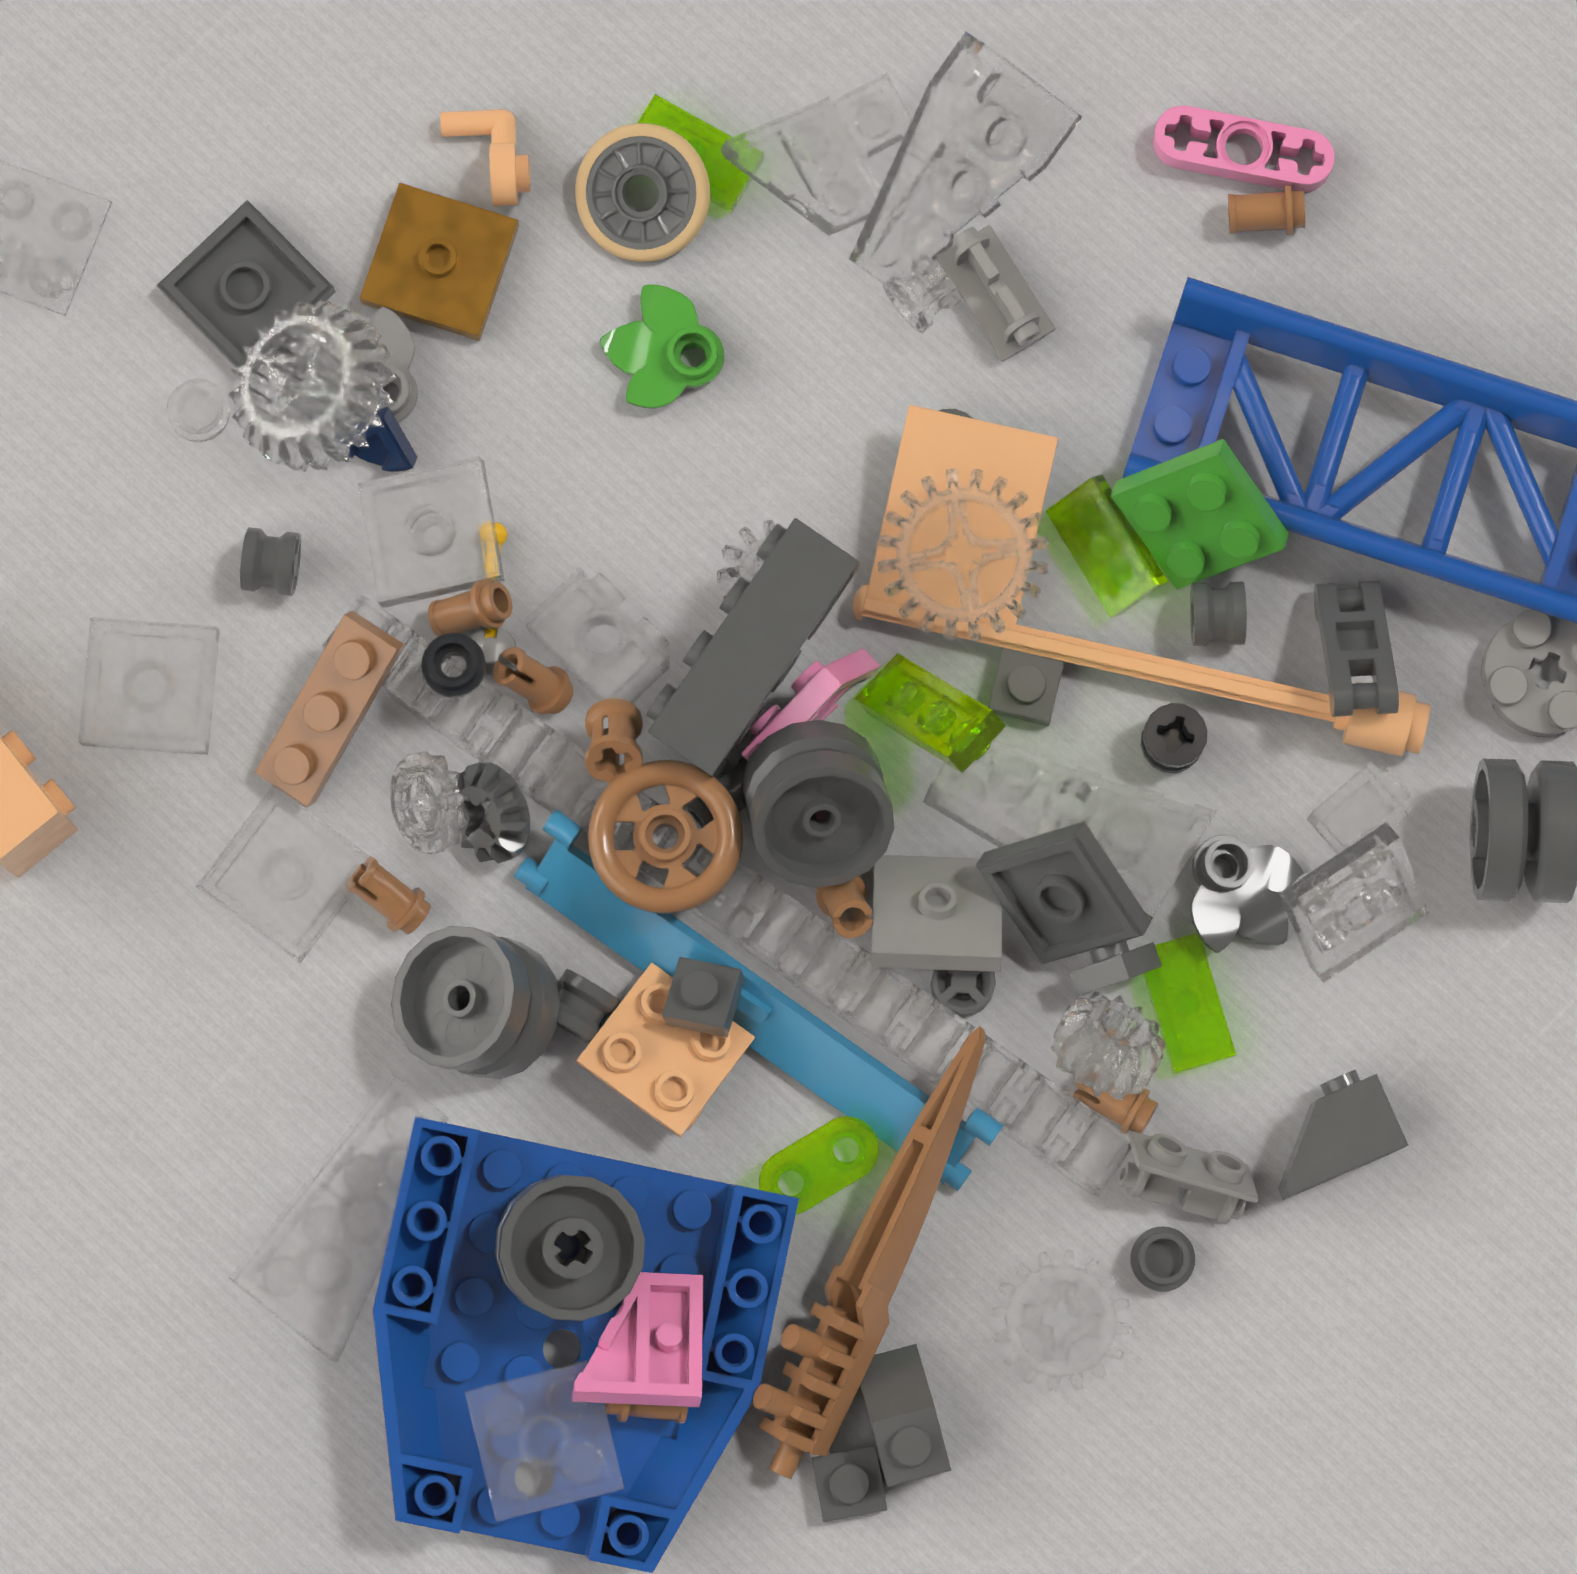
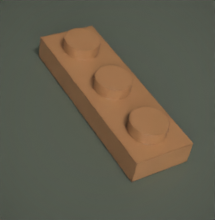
[255,610,405,807]

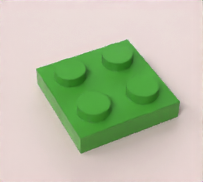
[1111,439,1289,589]

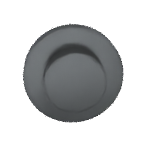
[1130,1226,1195,1292]

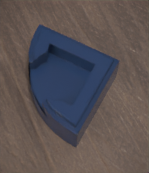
[329,406,418,472]

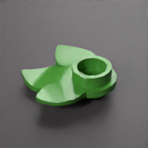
[600,284,724,409]

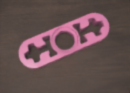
[1153,106,1334,193]

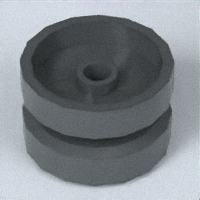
[742,720,895,888]
[1469,758,1577,903]
[391,926,560,1080]
[494,1174,645,1321]

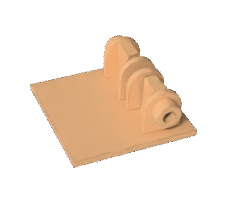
[576,962,755,1138]

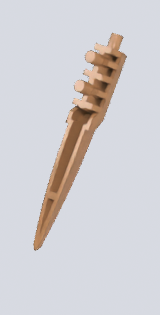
[753,1026,986,1479]

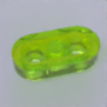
[759,1116,879,1216]

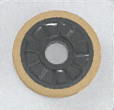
[575,123,710,262]

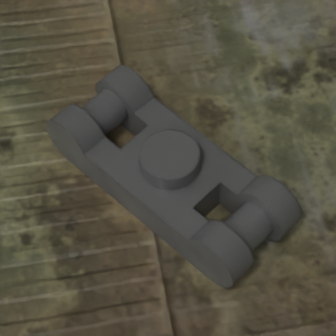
[1314,581,1399,717]

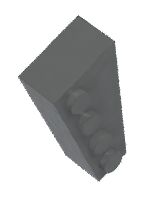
[646,518,860,779]

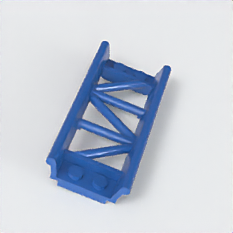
[1122,277,1577,624]

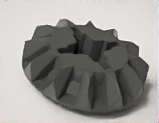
[445,762,530,864]

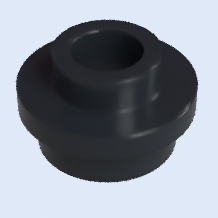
[421,633,486,698]

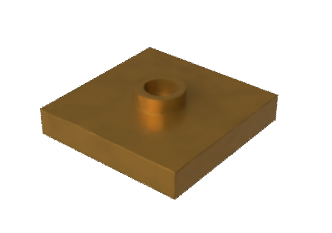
[359,182,519,341]

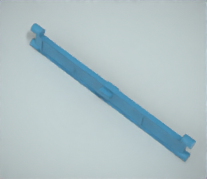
[514,809,1004,1191]

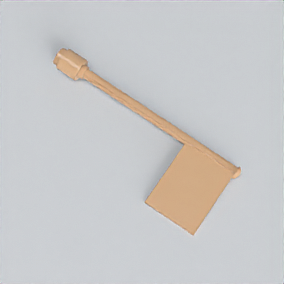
[852,405,1431,757]

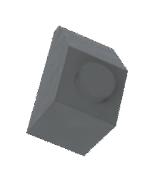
[1278,1069,1408,1200]
[860,1344,951,1487]

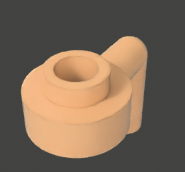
[440,109,531,206]

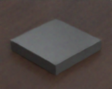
[157,200,336,377]
[976,821,1151,964]

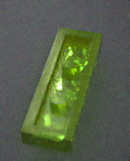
[854,653,1006,773]

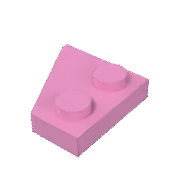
[741,648,881,761]
[572,1272,703,1407]

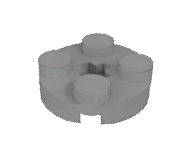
[1481,609,1577,737]

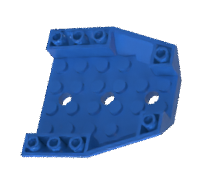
[372,1117,799,1573]

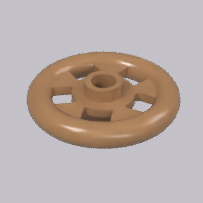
[588,760,743,913]

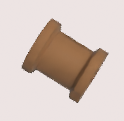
[585,698,643,783]

